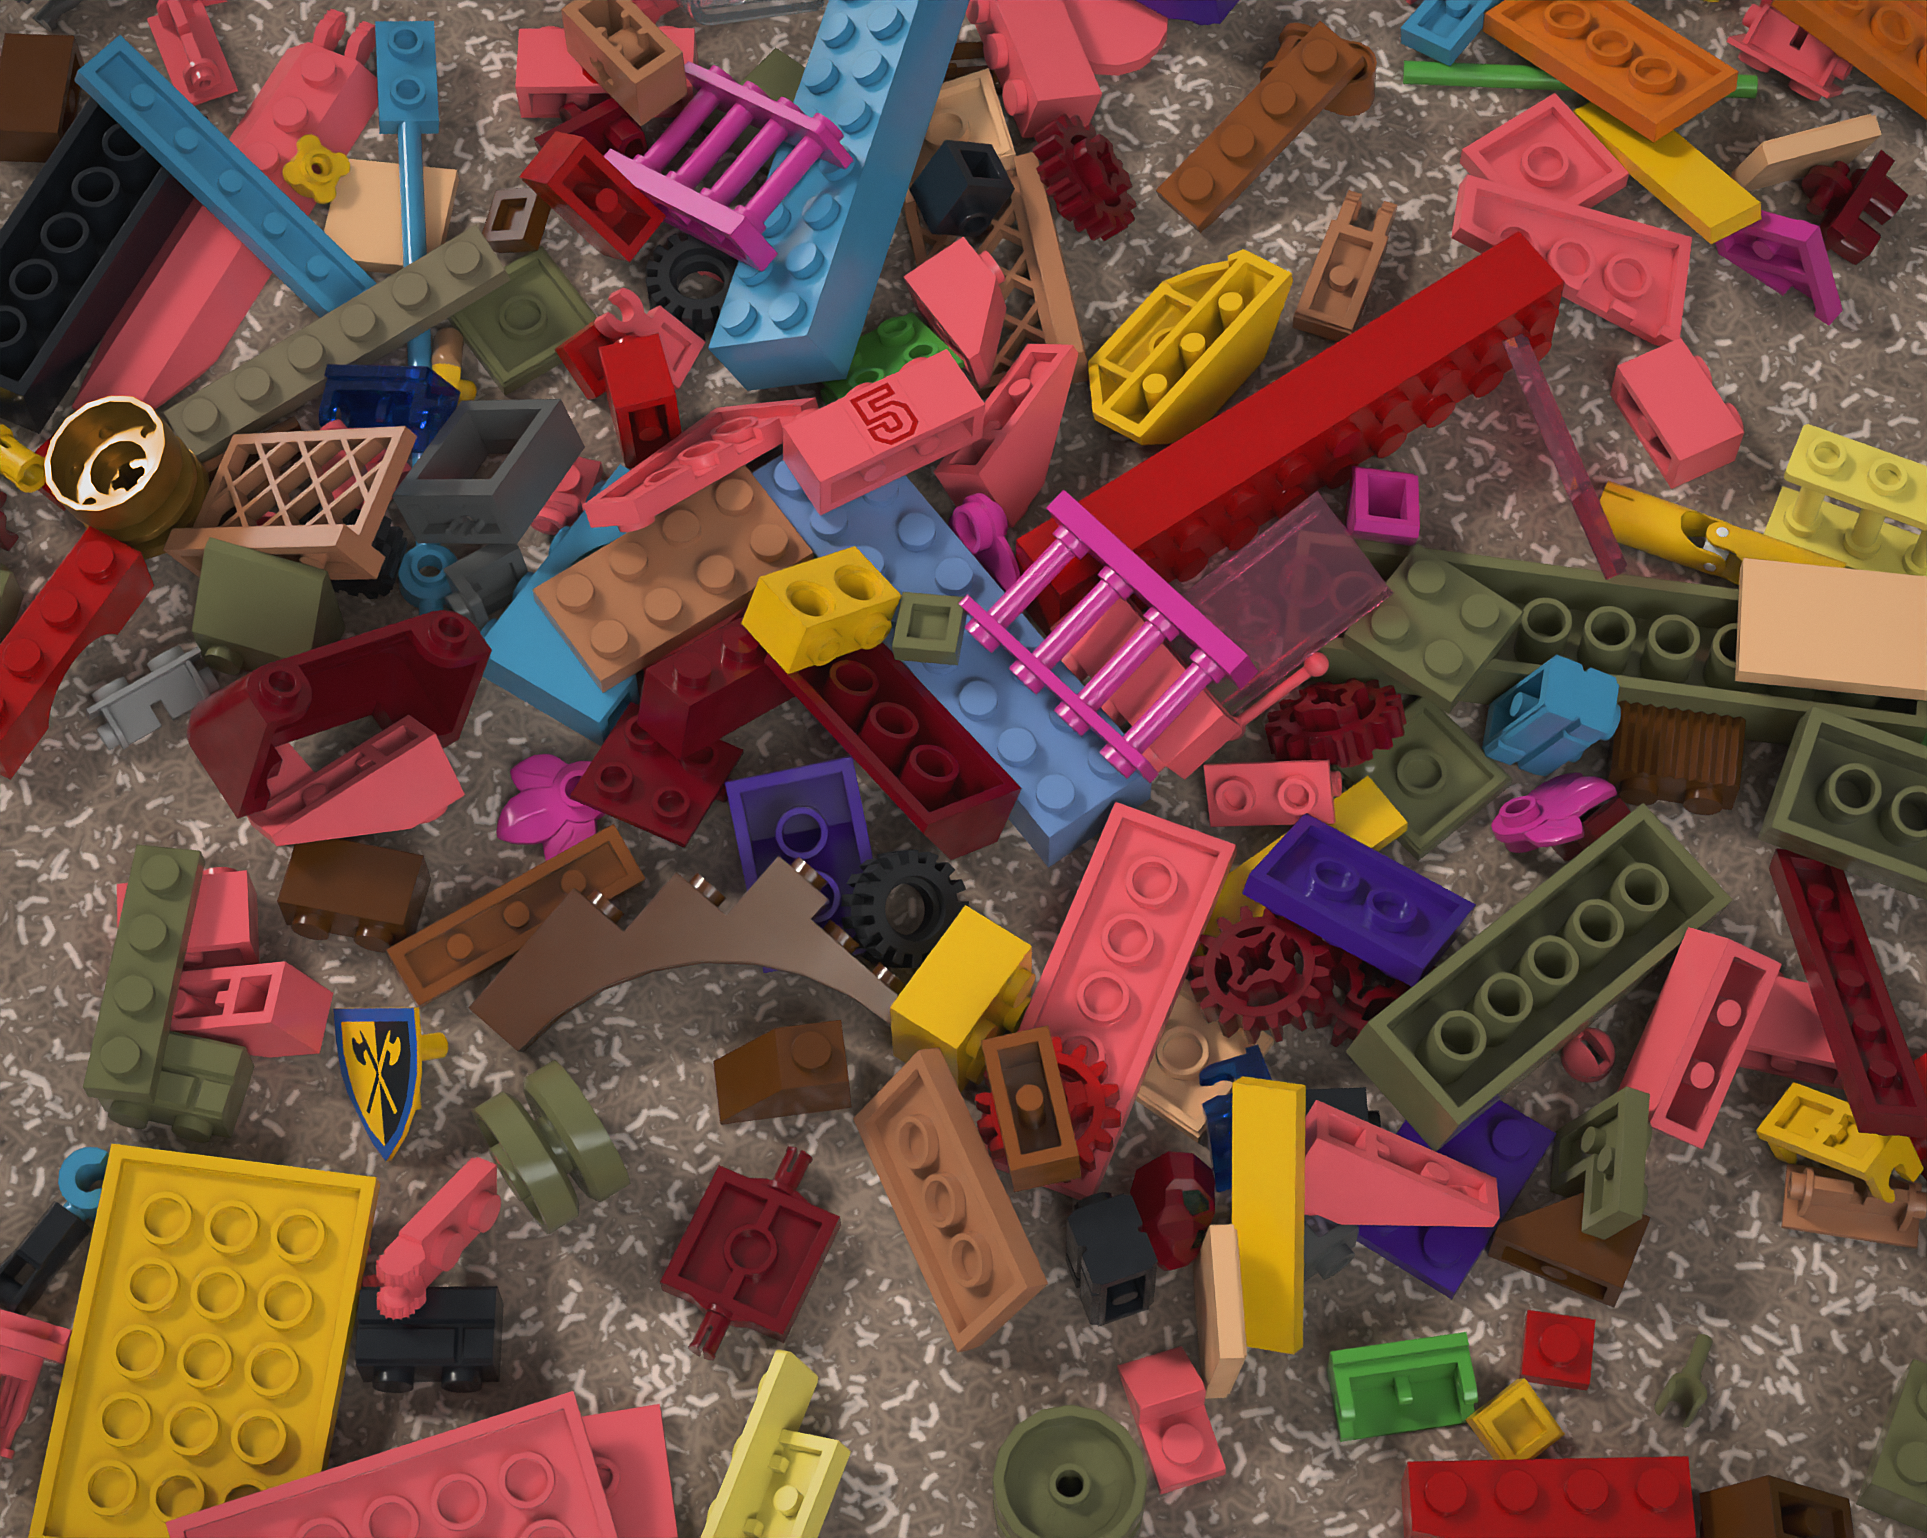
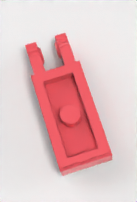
[376,1157,501,1320]

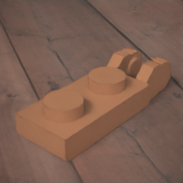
[1292,190,1398,342]

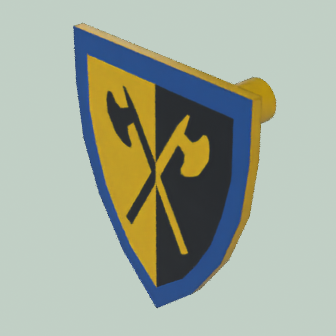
[333,1007,448,1161]

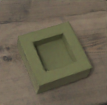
[892,592,967,665]

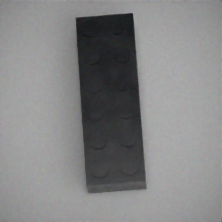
[0,97,209,434]

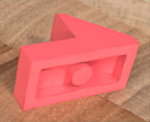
[1117,1346,1226,1495]

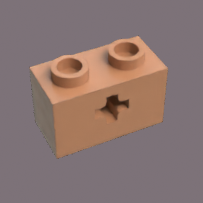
[561,0,687,126]

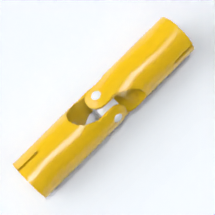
[1589,480,1847,585]

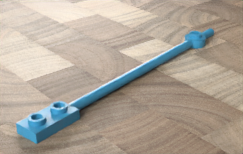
[375,21,458,615]

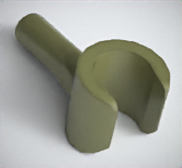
[1654,1334,1713,1428]

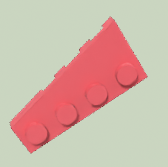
[1451,174,1692,347]
[583,397,819,532]

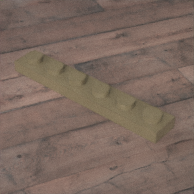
[163,224,511,463]

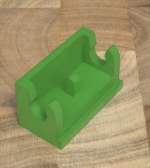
[1326,1332,1478,1442]

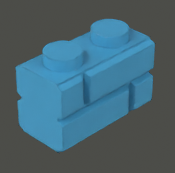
[1482,654,1621,776]

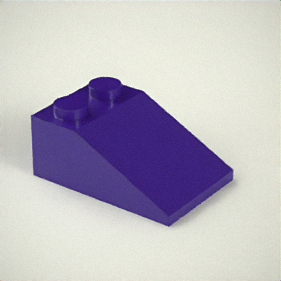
[725,756,873,973]

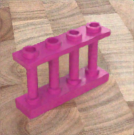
[604,61,853,272]
[958,490,1258,783]

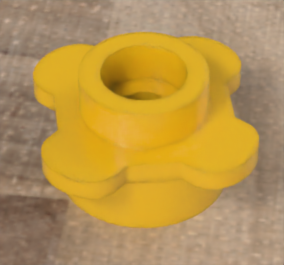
[282,134,350,204]

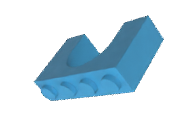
[480,464,658,746]

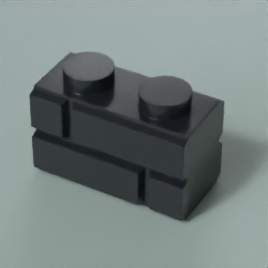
[1066,1192,1158,1327]
[355,1286,504,1393]

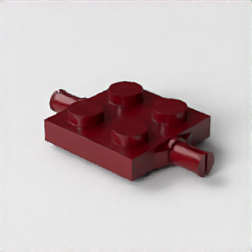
[660,1146,841,1361]

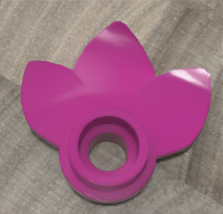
[948,493,1021,592]
[496,754,606,861]
[1491,772,1617,853]

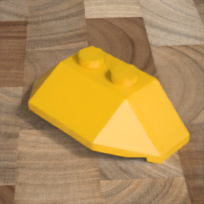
[1088,249,1293,445]

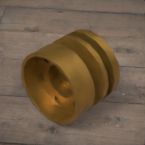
[44,396,210,560]

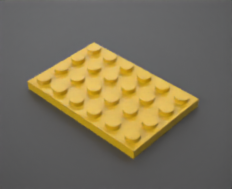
[28,1143,380,1538]

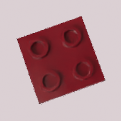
[570,702,744,848]

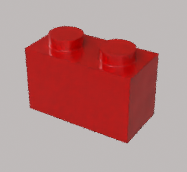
[519,131,667,263]
[598,333,682,469]

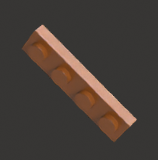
[1156,21,1365,233]
[386,824,646,1009]

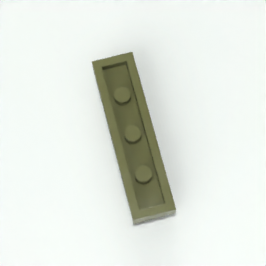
[83,844,205,1104]

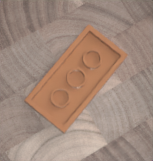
[532,465,814,693]
[853,1048,1048,1353]

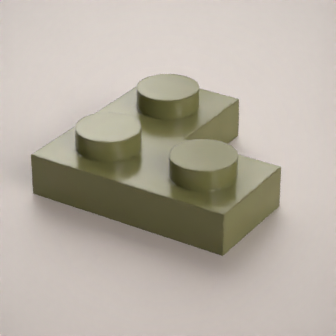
[1550,1086,1652,1240]

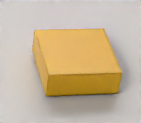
[1465,1378,1565,1460]

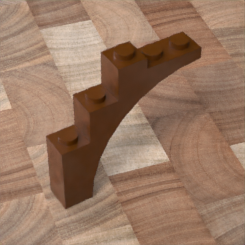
[468,856,906,1052]

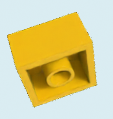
[890,905,1036,1093]

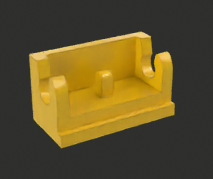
[1756,1082,1924,1203]

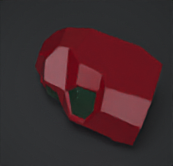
[1130,1151,1216,1271]

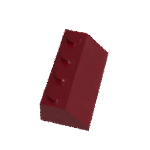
[764,642,1022,860]

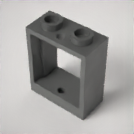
[392,399,585,544]

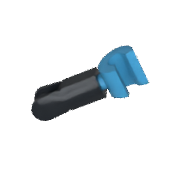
[0,1147,109,1316]

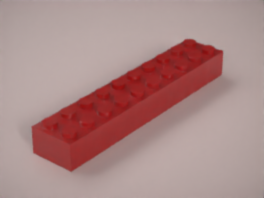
[1016,231,1565,636]

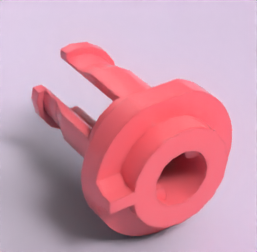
[0,1309,72,1460]

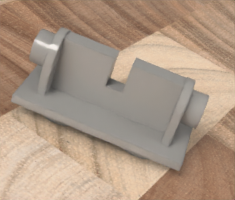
[86,645,220,750]

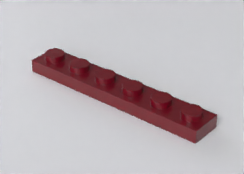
[1769,848,1927,1138]

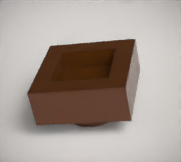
[482,187,551,253]

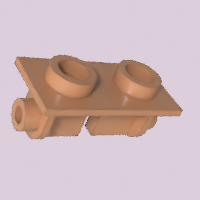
[1781,1163,1927,1249]

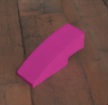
[1345,466,1420,546]

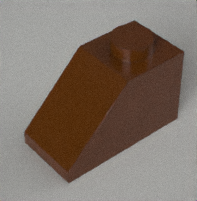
[713,1020,852,1125]
[1488,1192,1651,1308]
[1699,1475,1854,1538]

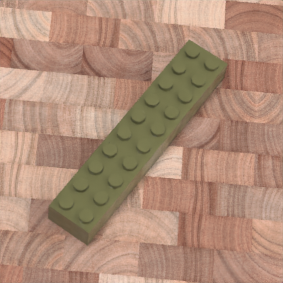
[1280,531,1927,746]

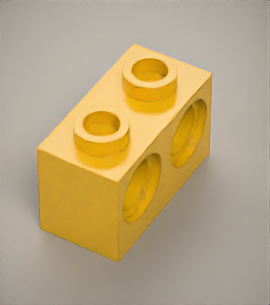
[741,546,902,674]

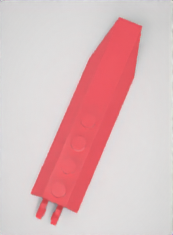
[72,9,378,411]

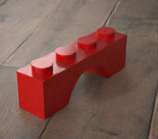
[0,526,154,780]

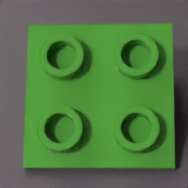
[820,312,965,405]

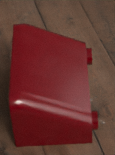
[186,610,492,819]

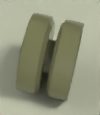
[472,1060,631,1234]
[992,1404,1148,1538]

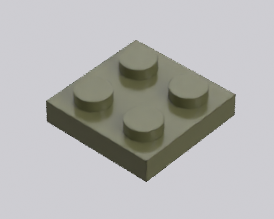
[1343,543,1524,714]

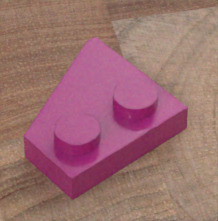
[1715,210,1843,326]

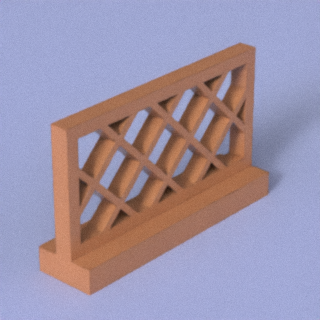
[903,152,1089,399]
[163,426,417,580]

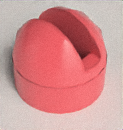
[1561,1027,1616,1083]

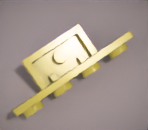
[700,1349,851,1538]

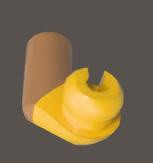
[431,327,477,410]

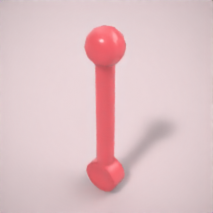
[1228,652,1329,741]

